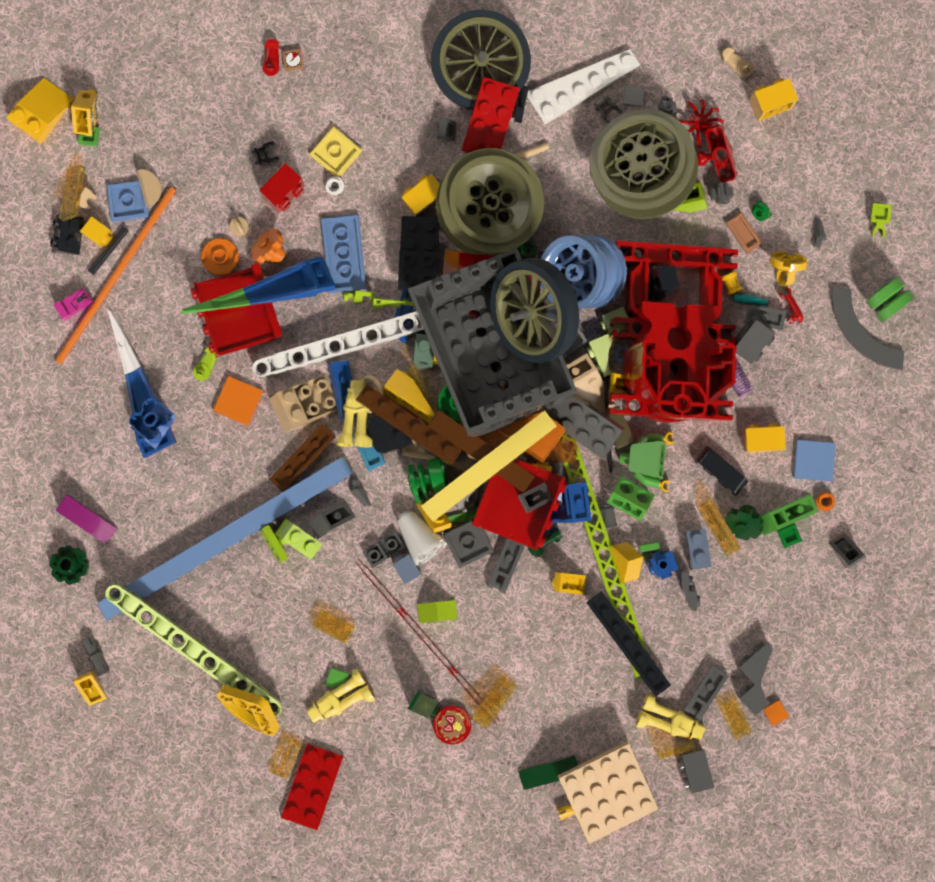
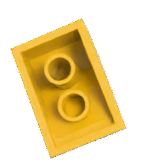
[6,78,74,144]

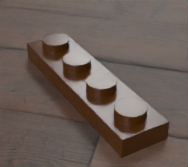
[269,424,336,492]

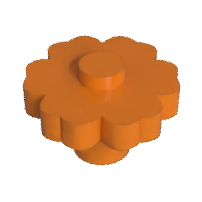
[250,228,286,264]

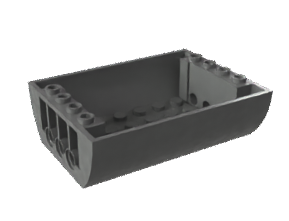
[408,248,577,437]

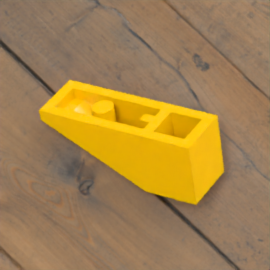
[383,369,435,424]

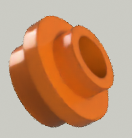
[816,492,835,511]

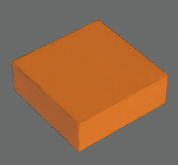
[763,700,789,726]

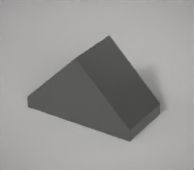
[518,482,554,513]
[829,533,866,568]

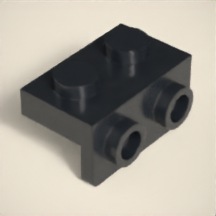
[50,213,84,255]

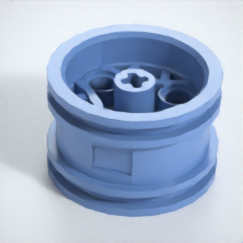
[541,235,627,309]

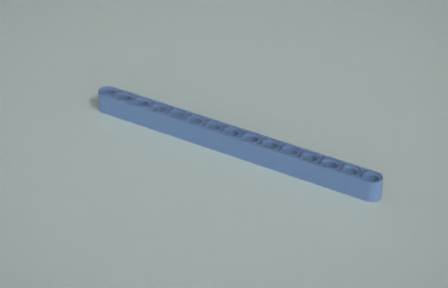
[97,457,354,621]

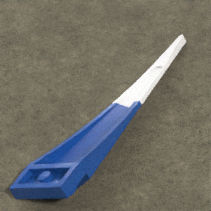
[108,310,177,458]

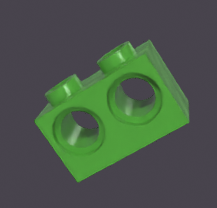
[607,476,655,521]

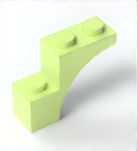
[586,307,628,379]

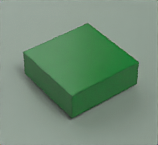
[777,523,802,548]

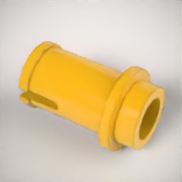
[557,804,575,820]

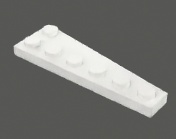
[527,49,640,125]

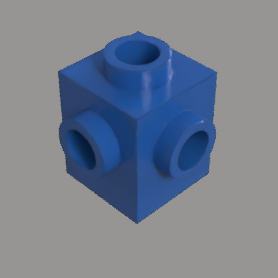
[647,551,679,580]

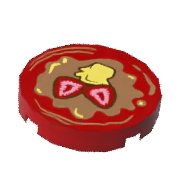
[433,706,472,745]

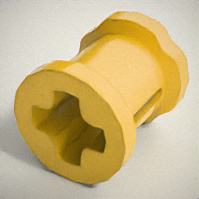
[722,272,743,296]

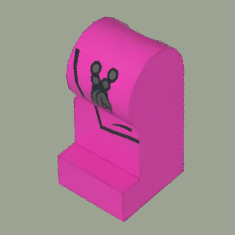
[53,288,93,322]

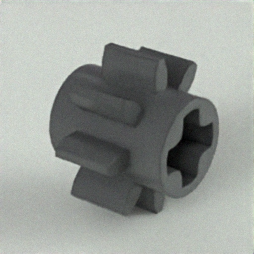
[710,183,734,205]

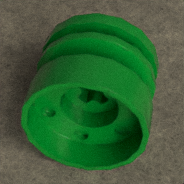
[408,458,448,504]

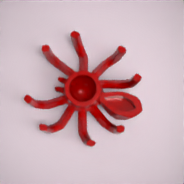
[679,99,724,147]

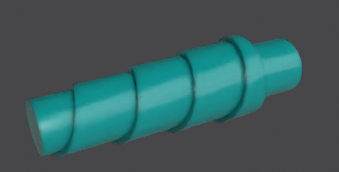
[732,293,768,306]

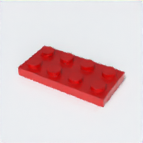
[461,77,520,153]
[281,743,344,831]

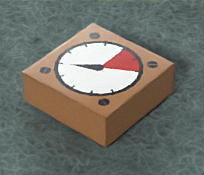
[282,49,304,71]

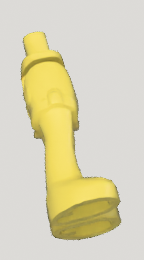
[336,380,373,448]
[306,668,376,723]
[635,692,706,740]

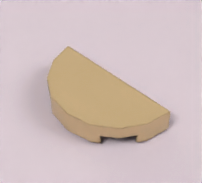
[136,169,161,208]

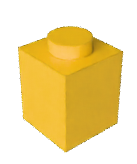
[80,216,112,247]

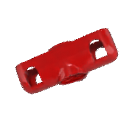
[696,125,738,183]

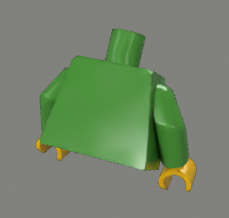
[620,432,675,492]

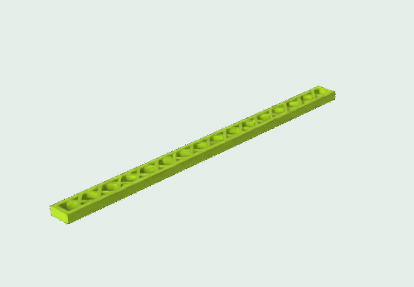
[557,433,648,678]

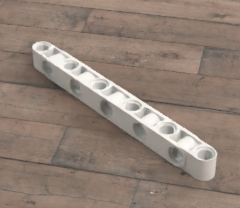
[253,311,424,377]

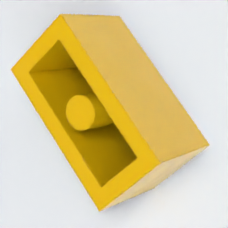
[402,174,440,216]
[744,423,786,453]

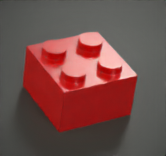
[259,163,305,213]

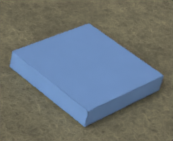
[107,180,149,222]
[794,440,836,482]

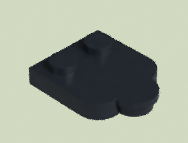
[366,407,414,454]

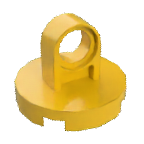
[769,251,808,286]

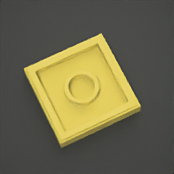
[309,126,362,177]

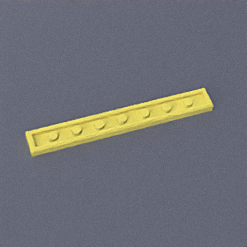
[421,410,557,522]

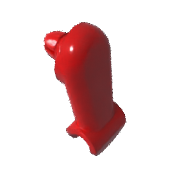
[262,39,280,76]
[778,287,804,324]

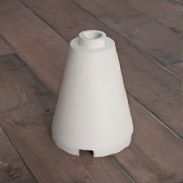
[397,511,447,566]

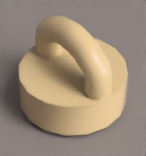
[229,217,249,237]

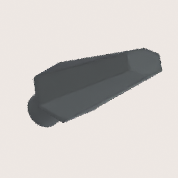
[813,218,827,248]
[350,479,372,506]

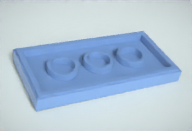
[321,214,367,294]

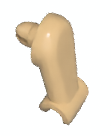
[719,48,754,78]

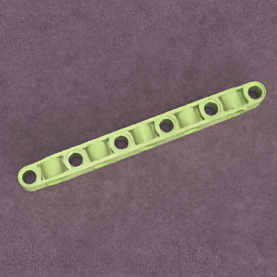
[106,583,282,717]

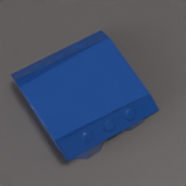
[129,395,176,449]

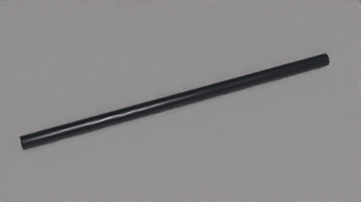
[604,381,613,473]

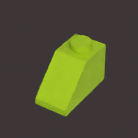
[673,182,708,213]

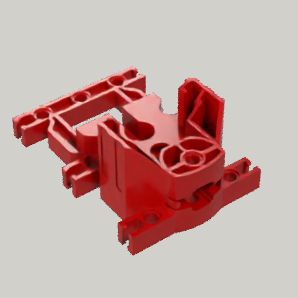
[606,241,738,423]

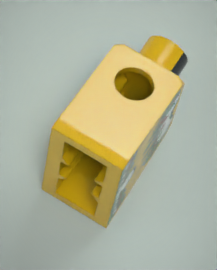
[71,89,99,136]

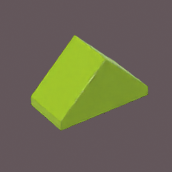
[417,600,458,623]

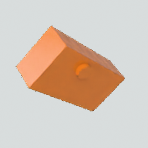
[495,385,565,463]

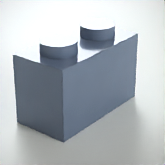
[684,529,712,570]

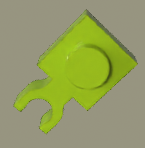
[870,203,892,237]

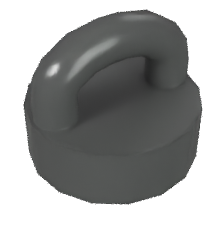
[658,95,677,115]

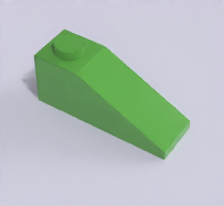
[761,494,819,535]

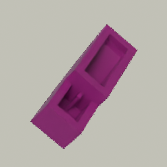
[55,495,117,544]

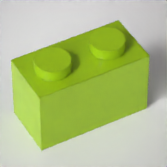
[275,519,322,560]

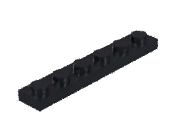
[586,591,671,697]

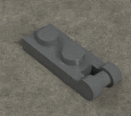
[487,538,525,594]
[683,665,729,721]

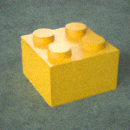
[749,78,798,122]

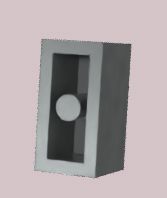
[678,748,715,794]

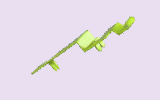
[344,290,415,310]

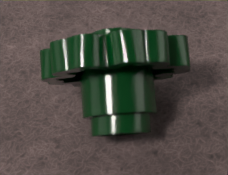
[724,505,764,540]
[49,545,90,585]

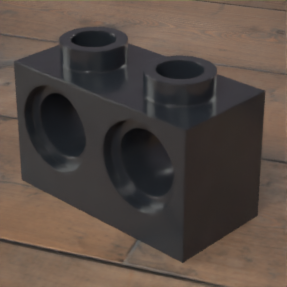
[648,265,680,301]

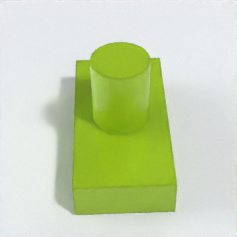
[260,525,288,564]

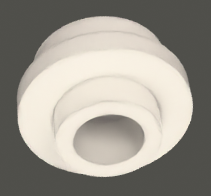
[325,176,344,195]

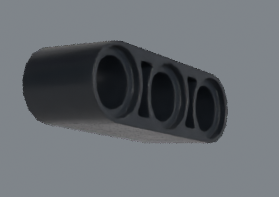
[694,446,749,496]

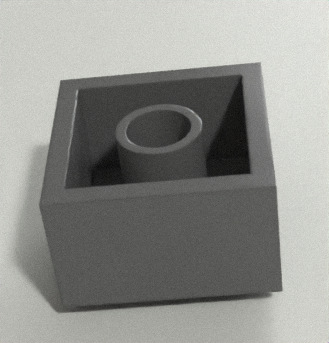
[734,314,775,364]

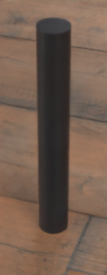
[88,227,129,275]

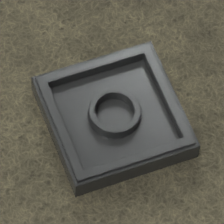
[443,519,494,568]

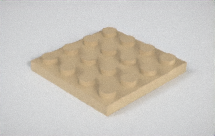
[557,741,658,844]

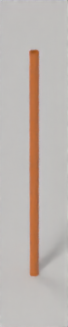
[55,187,176,364]

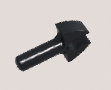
[514,86,529,123]

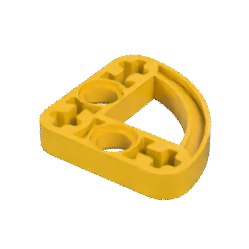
[217,685,280,737]

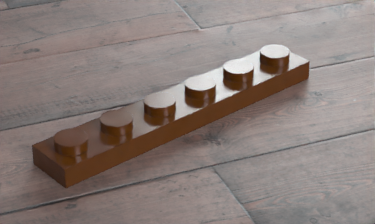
[356,384,462,466]

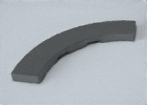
[831,288,904,370]

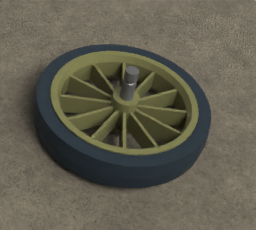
[431,10,531,110]
[490,258,579,363]

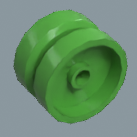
[866,276,916,323]

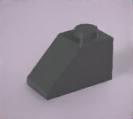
[308,501,355,539]

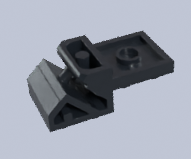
[398,216,440,291]

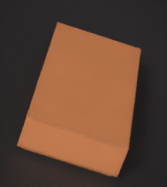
[725,212,762,254]

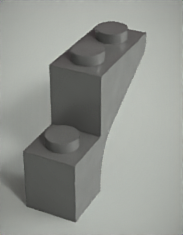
[737,642,772,716]

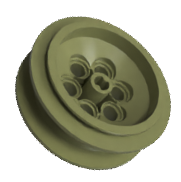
[590,109,698,219]
[436,148,544,256]

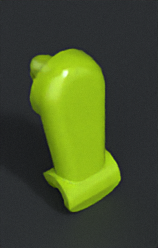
[193,347,219,381]

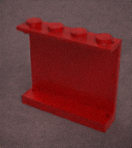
[472,459,567,550]

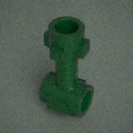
[528,528,563,558]

